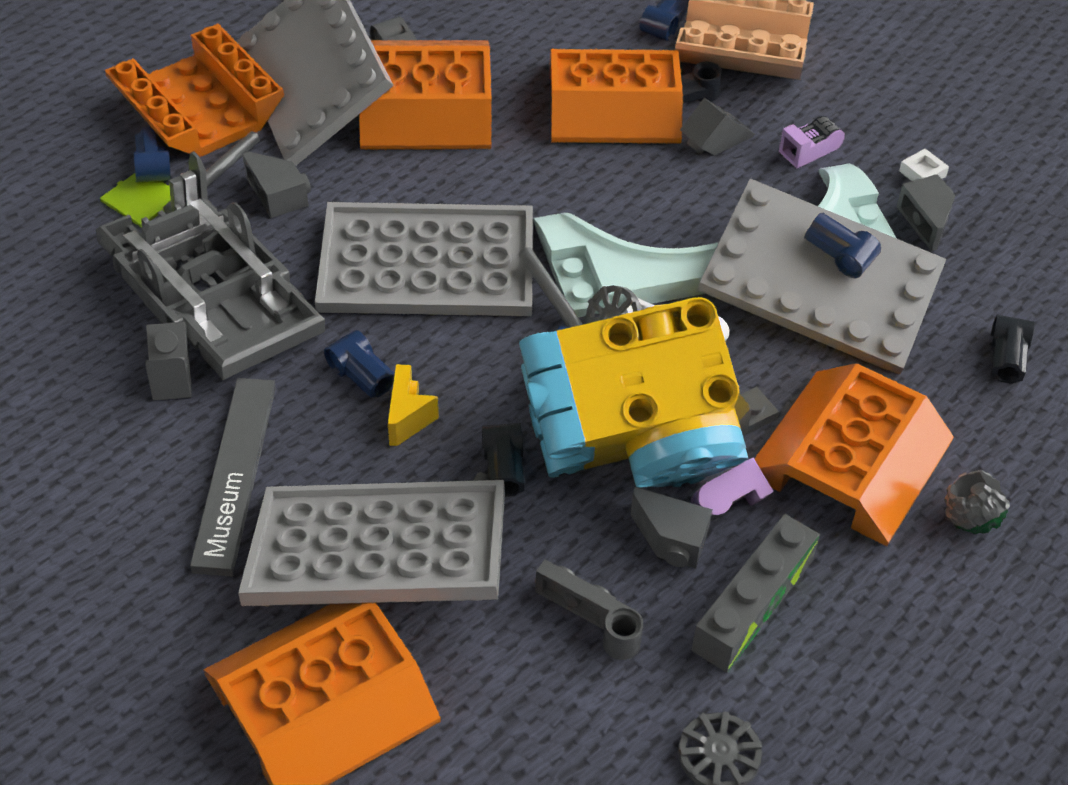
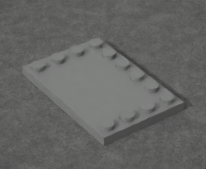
[236,0,394,166]
[697,179,946,374]
[315,202,533,316]
[238,480,505,606]

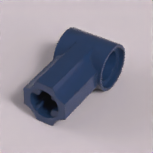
[639,0,689,41]
[134,126,171,183]
[804,213,881,278]
[324,330,395,398]

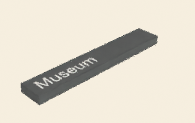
[190,378,276,577]

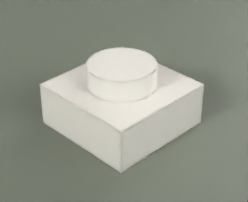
[899,149,949,181]

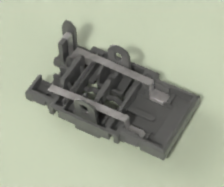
[96,151,325,380]

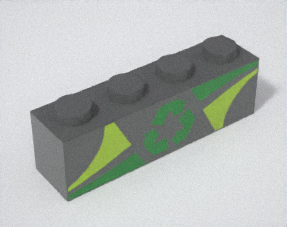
[691,514,820,673]

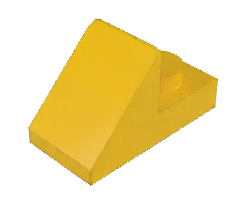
[388,364,439,446]

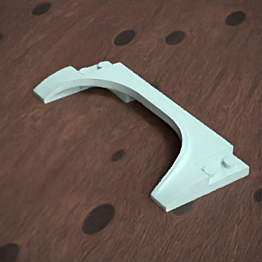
[533,163,897,317]

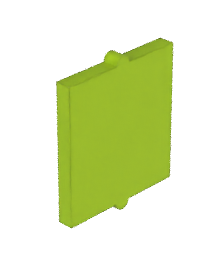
[100,173,171,227]

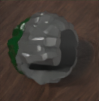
[944,470,1010,535]

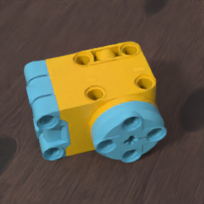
[519,297,749,488]

